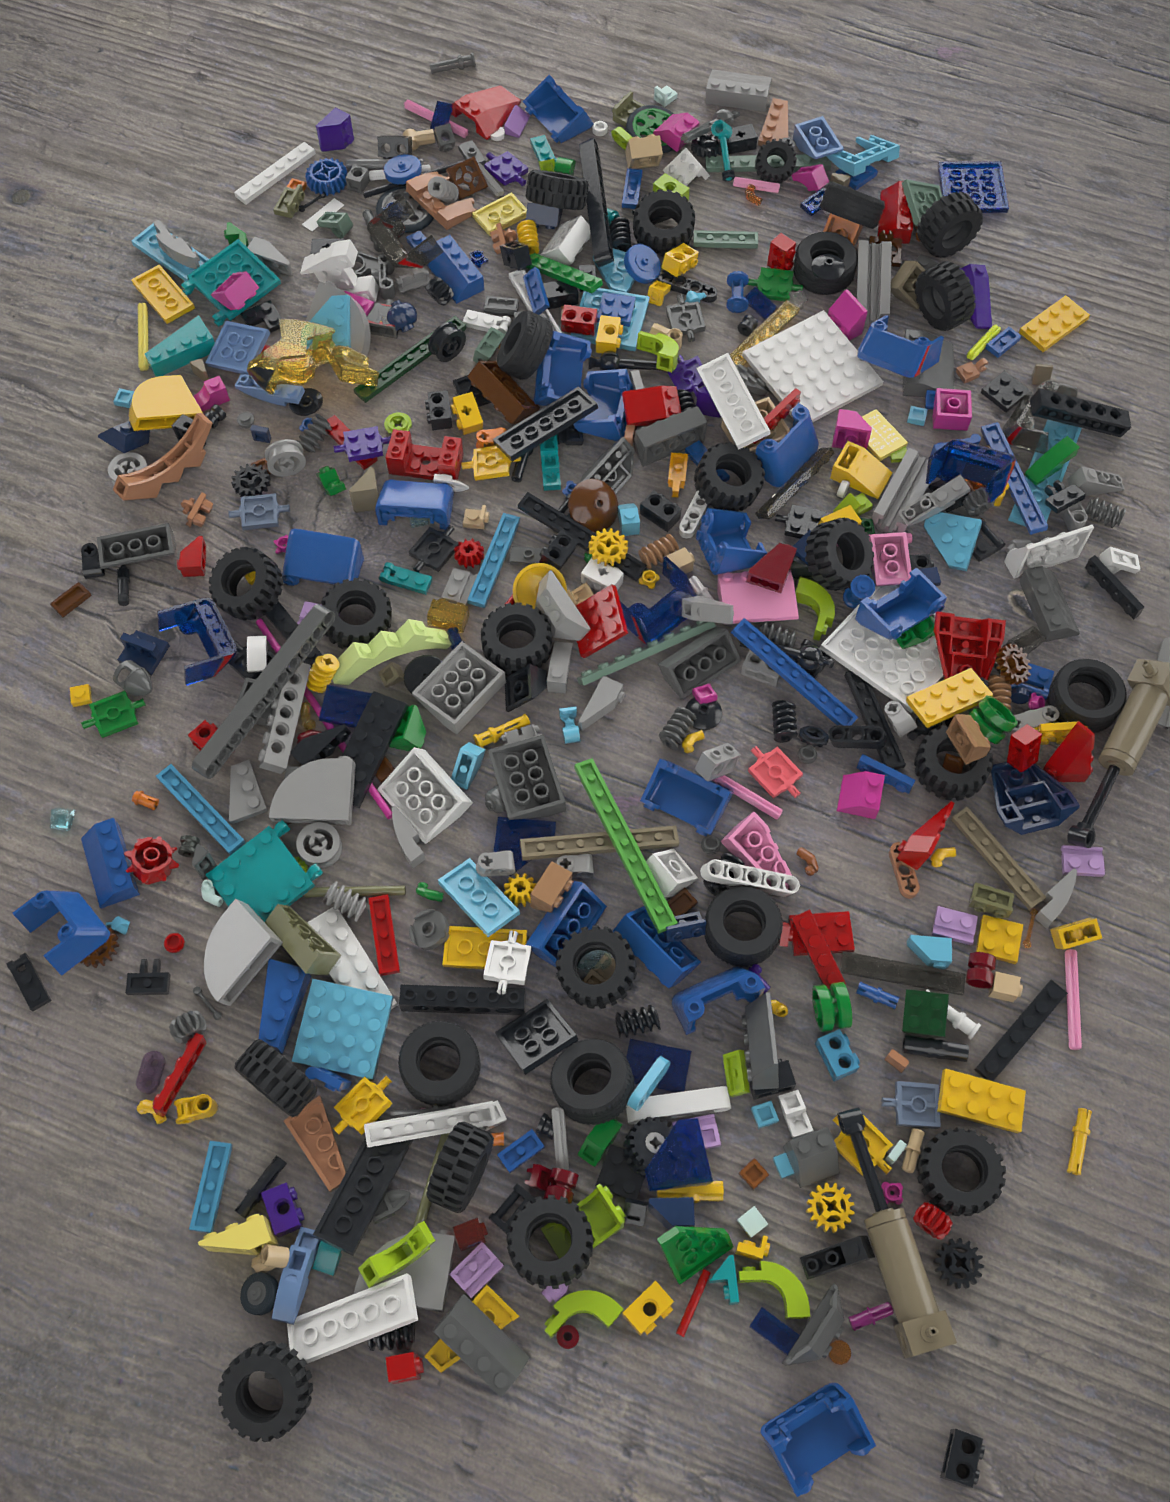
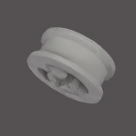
[264,439,306,477]
[108,452,147,485]
[296,822,342,869]

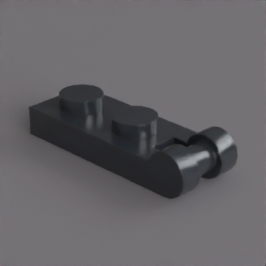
[6,953,52,1011]

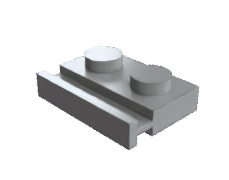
[441,568,478,608]

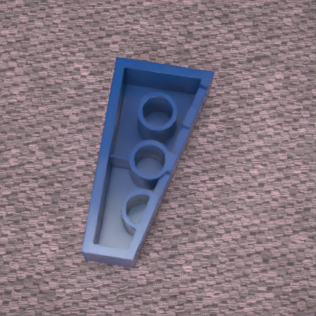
[258,959,311,1054]

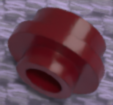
[557,1325,579,1349]

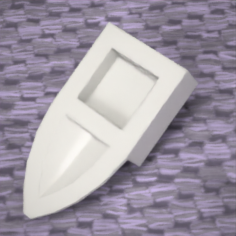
[433,474,469,492]

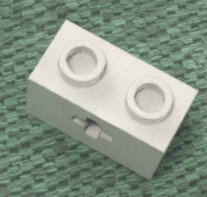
[581,558,623,591]

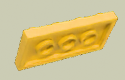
[131,265,195,324]
[1019,295,1090,352]
[906,668,993,728]
[442,926,527,969]
[937,1069,1026,1134]

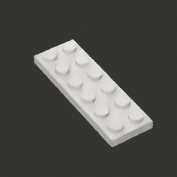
[697,353,771,450]
[307,907,398,1009]
[287,1273,418,1363]

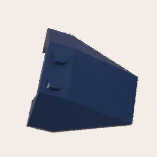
[991,762,1080,835]

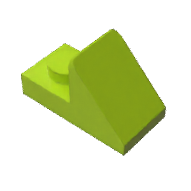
[833,493,873,516]

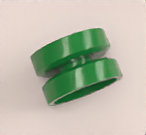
[968,695,1018,744]
[812,982,853,1032]

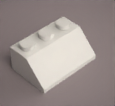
[540,215,590,265]

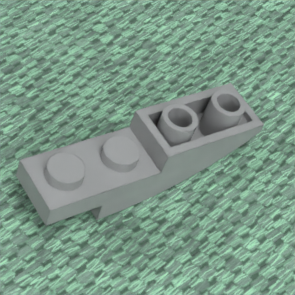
[153,220,200,269]
[898,474,971,527]

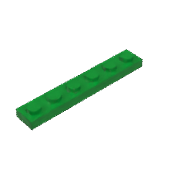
[526,253,603,294]

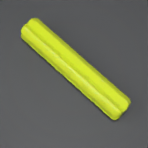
[966,324,1001,361]

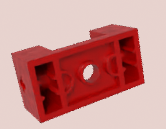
[385,429,464,481]

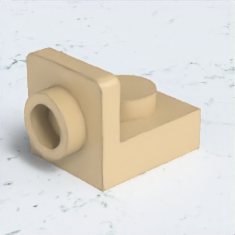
[463,505,490,529]

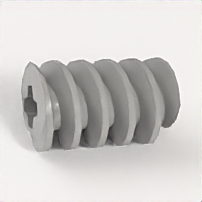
[428,176,459,204]
[322,881,367,922]

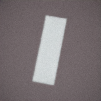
[302,198,344,231]

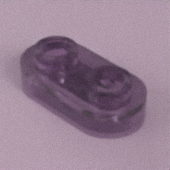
[136,1051,166,1094]

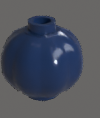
[387,300,417,333]

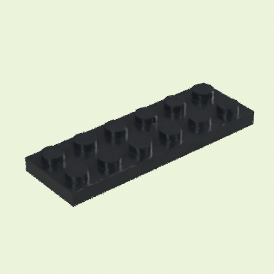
[493,387,598,462]
[342,691,409,809]
[313,1119,414,1256]

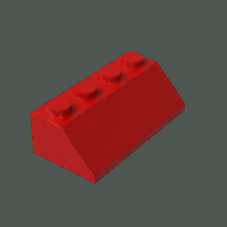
[877,181,913,244]

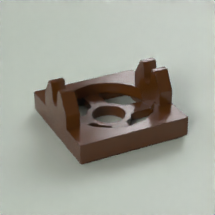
[446,156,488,200]
[869,230,902,267]

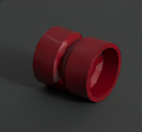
[965,952,996,989]
[544,1168,579,1204]

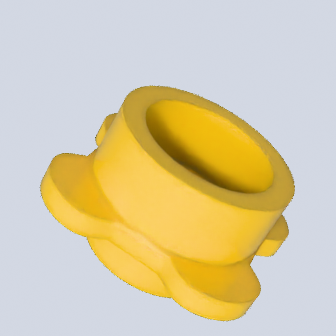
[639,570,660,589]

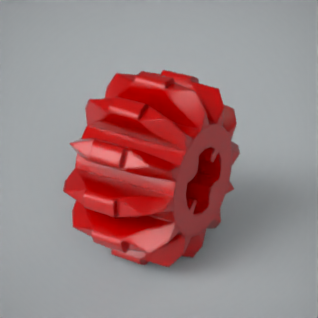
[454,538,484,569]
[913,1202,953,1240]

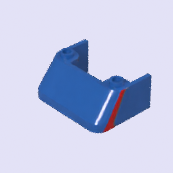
[857,315,944,378]

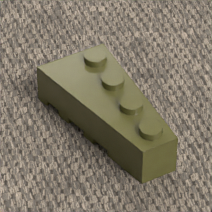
[265,904,342,975]

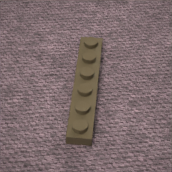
[951,807,1047,911]

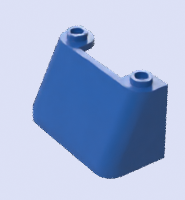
[523,75,594,143]
[534,331,592,406]
[574,369,634,442]
[755,403,819,488]
[375,479,454,530]
[282,529,364,586]
[855,568,947,640]
[640,759,734,837]
[672,967,765,1035]
[760,1383,876,1497]

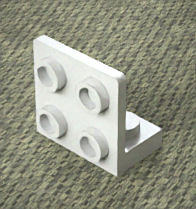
[663,148,710,186]

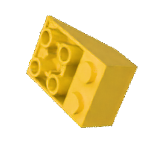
[830,441,893,499]

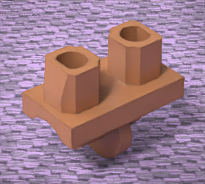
[490,223,518,255]
[181,492,213,527]

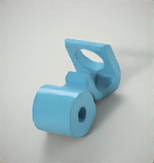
[559,707,580,744]

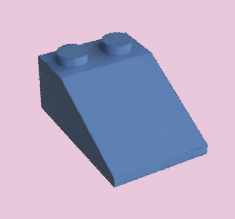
[793,116,844,159]

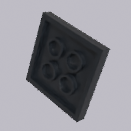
[495,999,579,1075]

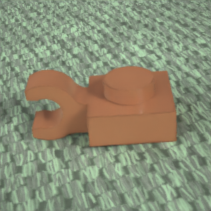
[956,358,988,384]

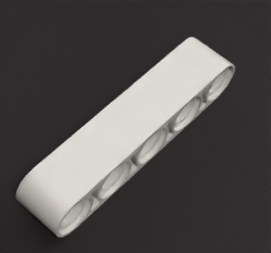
[700,859,800,897]
[626,1086,731,1124]

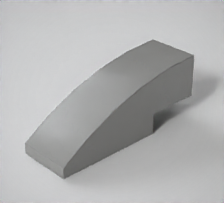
[392,805,426,868]
[1034,868,1077,929]

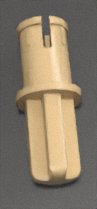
[901,1128,925,1173]

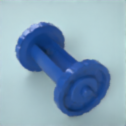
[726,271,749,313]
[843,575,875,609]

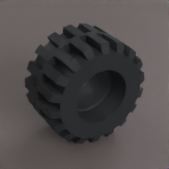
[755,138,797,184]

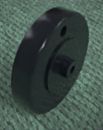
[403,655,442,695]

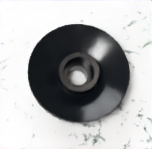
[811,254,845,281]
[289,388,323,416]
[685,697,722,730]

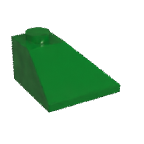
[389,705,426,752]

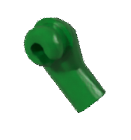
[416,882,444,902]

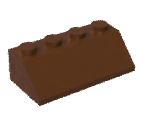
[467,361,540,424]

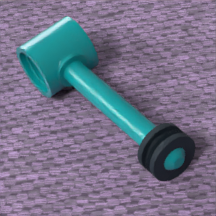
[711,120,735,181]

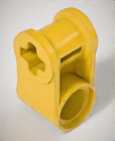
[174,1094,218,1124]

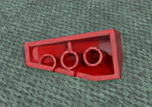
[1043,721,1095,782]
[897,801,955,870]

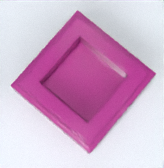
[692,684,718,704]

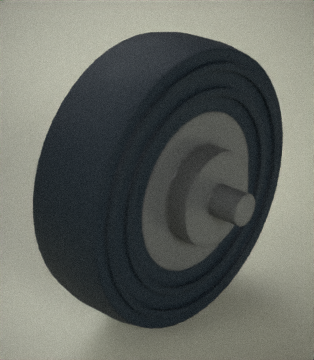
[240,1272,279,1315]

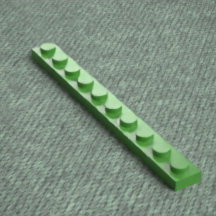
[574,758,678,934]

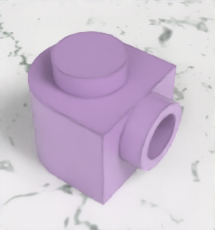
[541,1283,569,1302]

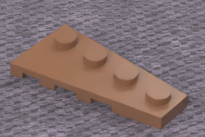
[758,98,788,146]
[284,1095,346,1193]

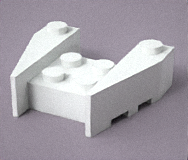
[300,239,379,302]

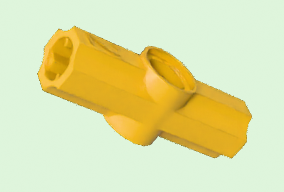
[657,1178,724,1203]

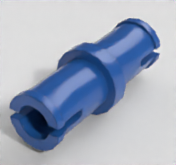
[856,981,900,1009]

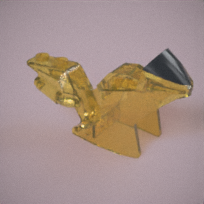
[247,319,379,394]

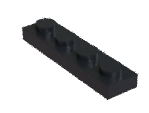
[1085,555,1144,620]

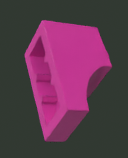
[791,164,829,192]
[193,376,230,412]

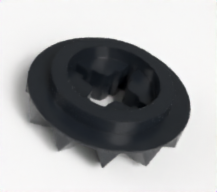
[798,726,829,747]

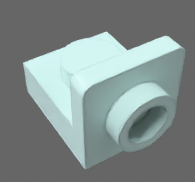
[654,85,678,107]

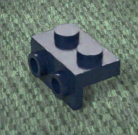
[663,911,706,943]

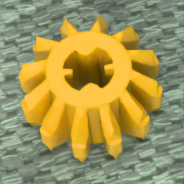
[504,873,536,907]

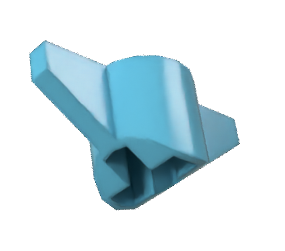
[685,291,706,303]
[106,916,130,935]

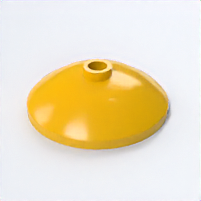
[513,563,567,609]

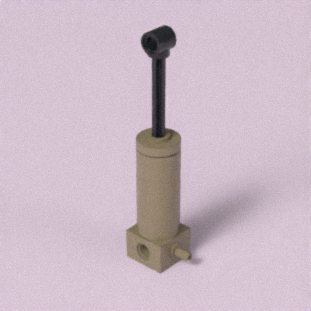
[1067,659,1170,848]
[837,1107,957,1359]

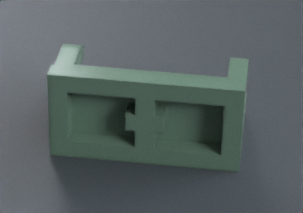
[473,327,505,363]

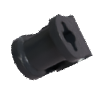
[81,543,105,579]

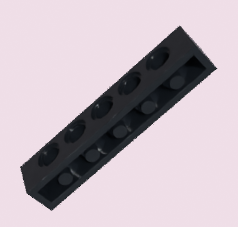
[1030,388,1132,438]
[399,984,526,1015]

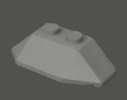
[535,570,591,641]

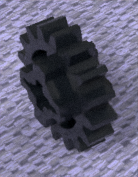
[691,134,722,158]
[231,463,271,497]
[933,1238,984,1290]

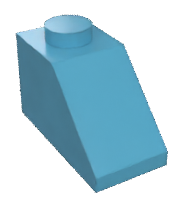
[618,503,640,536]
[451,742,486,790]
[907,935,952,970]

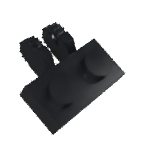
[1044,480,1086,514]
[125,959,171,995]

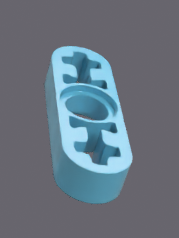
[627,1056,670,1111]

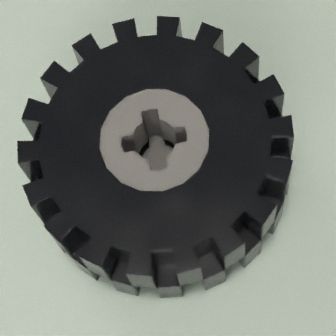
[623,1117,681,1177]

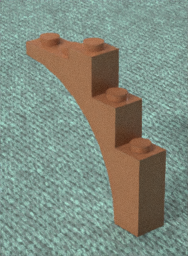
[113,413,213,501]

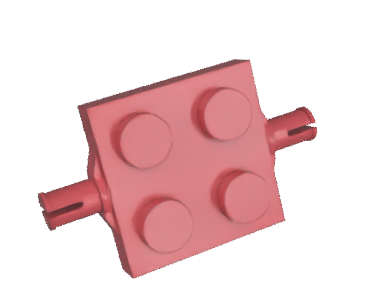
[748,746,803,799]

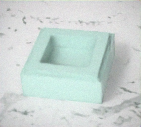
[884,1139,907,1165]
[737,1206,768,1239]

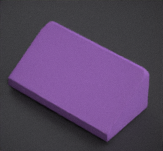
[504,105,530,138]

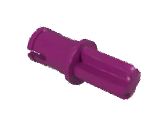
[848,1302,894,1331]

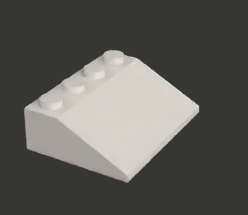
[1004,525,1094,579]
[377,747,473,844]

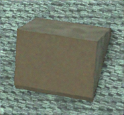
[349,467,379,513]

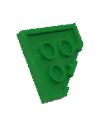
[657,1226,734,1285]

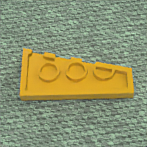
[424,1284,520,1373]

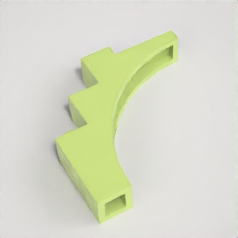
[332,619,451,686]

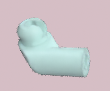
[201,880,223,907]

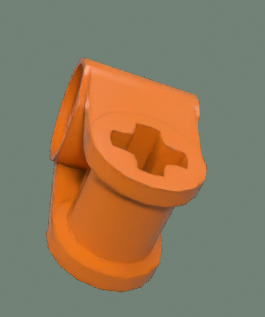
[476,427,507,449]

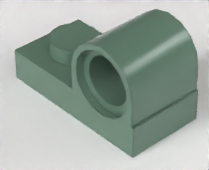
[316,212,353,238]

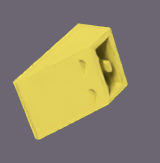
[198,1214,279,1255]

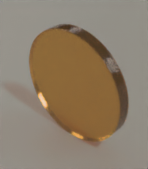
[829,1340,851,1365]

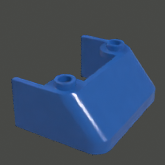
[13,890,110,976]

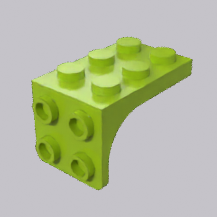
[541,1184,626,1259]

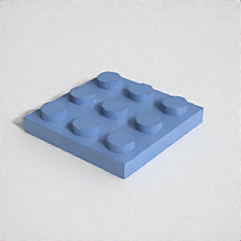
[205,321,270,374]

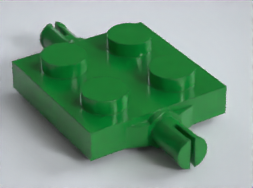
[747,267,803,302]
[81,690,146,738]

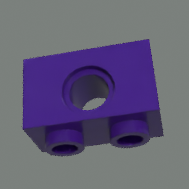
[261,1182,305,1238]

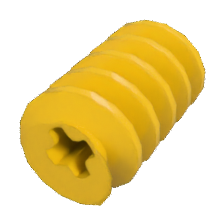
[517,220,540,255]
[306,654,340,693]

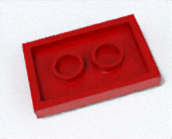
[788,911,855,956]

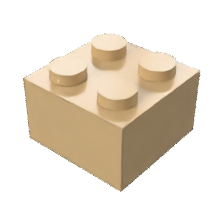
[625,134,663,169]

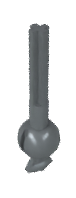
[681,108,740,143]

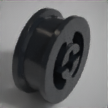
[428,322,466,362]

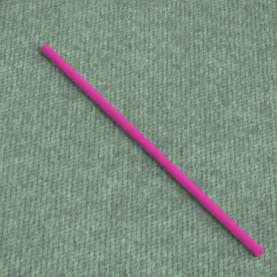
[255,619,392,819]

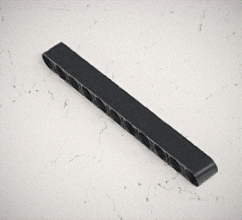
[579,138,614,267]

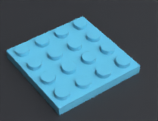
[571,288,650,351]
[292,979,394,1080]

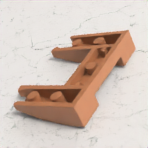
[406,171,477,230]

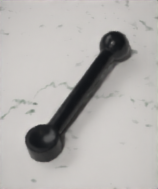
[299,192,326,212]

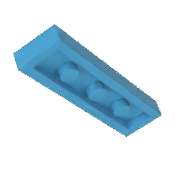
[189,1141,233,1233]

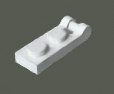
[463,310,512,334]

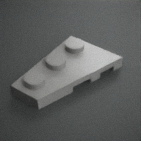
[229,760,268,825]

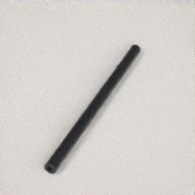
[363,160,464,199]

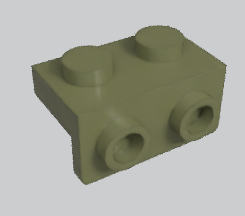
[612,91,646,127]
[273,184,305,218]
[968,882,1015,918]

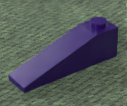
[960,264,992,329]

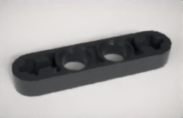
[657,270,718,303]

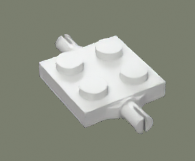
[483,931,531,994]

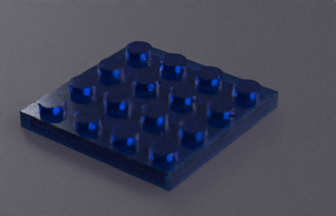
[937,161,1009,213]

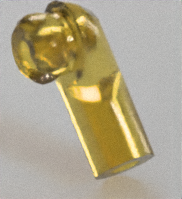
[301,702,316,730]

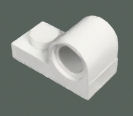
[1099,547,1140,574]

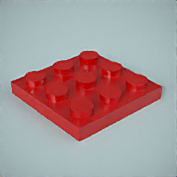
[576,584,628,658]

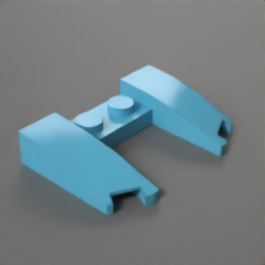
[827,135,900,176]

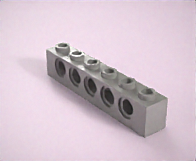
[258,663,311,774]

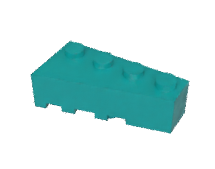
[145,315,215,377]

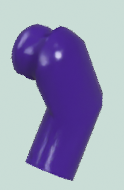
[748,964,771,994]

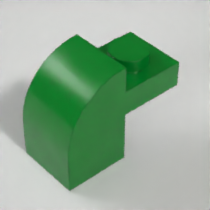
[554,157,576,176]

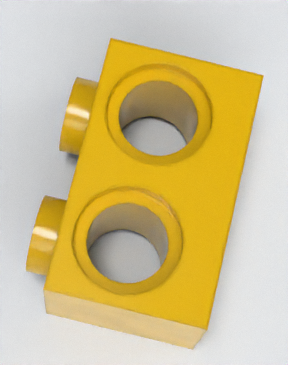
[661,243,699,277]

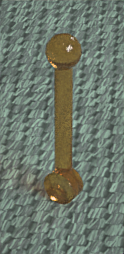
[1023,909,1038,948]

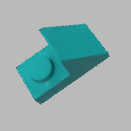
[708,1255,739,1305]

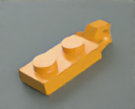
[668,452,688,498]

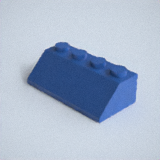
[424,235,484,304]
[81,818,140,909]
[525,881,607,967]
[613,906,701,989]

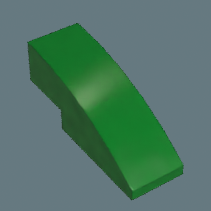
[1024,436,1080,486]

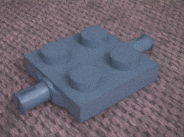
[228,493,290,530]
[881,1081,941,1129]

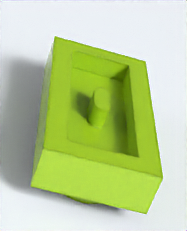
[723,1050,750,1097]

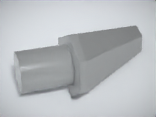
[1005,540,1032,553]

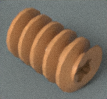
[638,534,679,569]
[988,675,1012,710]

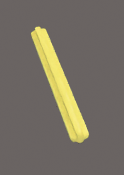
[138,303,149,371]

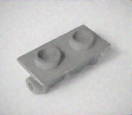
[395,268,430,293]
[501,724,542,745]

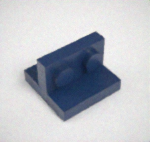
[117,630,170,676]

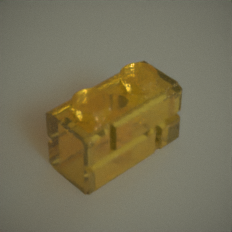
[427,599,469,633]

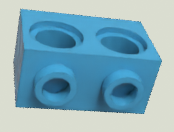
[815,1029,860,1082]

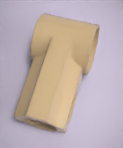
[403,129,435,151]
[649,323,682,349]
[251,1244,290,1273]

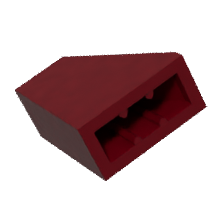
[746,543,797,594]

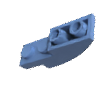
[235,373,305,406]
[272,1227,320,1325]

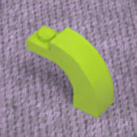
[637,331,679,373]
[795,577,835,641]
[358,1221,436,1288]
[737,1261,811,1319]
[544,1290,624,1339]

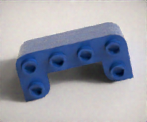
[696,508,767,575]

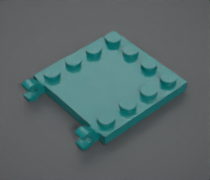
[181,239,281,327]
[206,820,323,922]

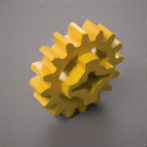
[589,528,628,566]
[806,1183,855,1233]

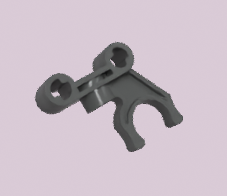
[354,252,396,300]

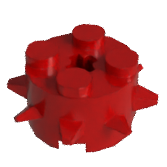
[124,836,179,885]

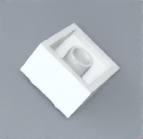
[646,849,698,899]

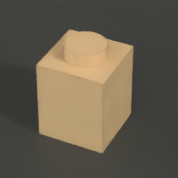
[665,547,695,579]
[988,972,1023,1002]

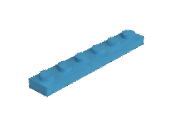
[467,513,520,608]
[156,764,246,855]

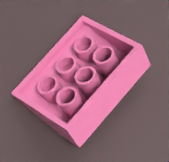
[717,570,799,624]

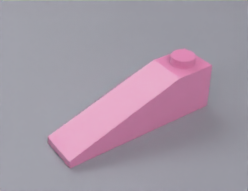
[720,812,792,890]

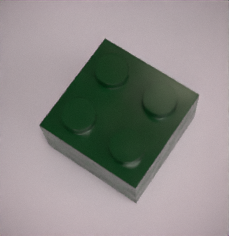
[902,989,949,1038]

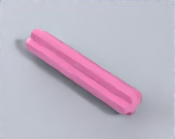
[733,177,780,193]

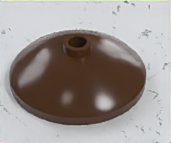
[568,479,619,533]

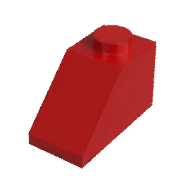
[177,536,207,577]

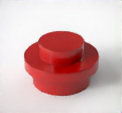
[164,933,185,953]

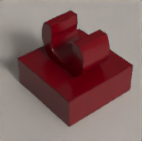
[524,1164,551,1192]

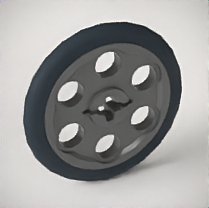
[376,186,434,233]

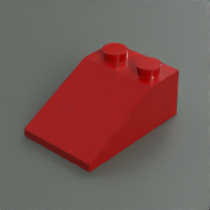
[622,385,681,426]

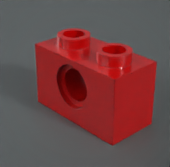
[386,1352,424,1384]

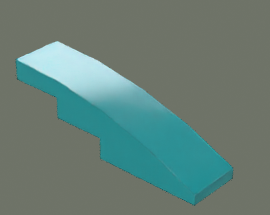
[540,434,561,491]

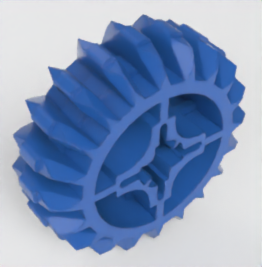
[305,158,348,196]

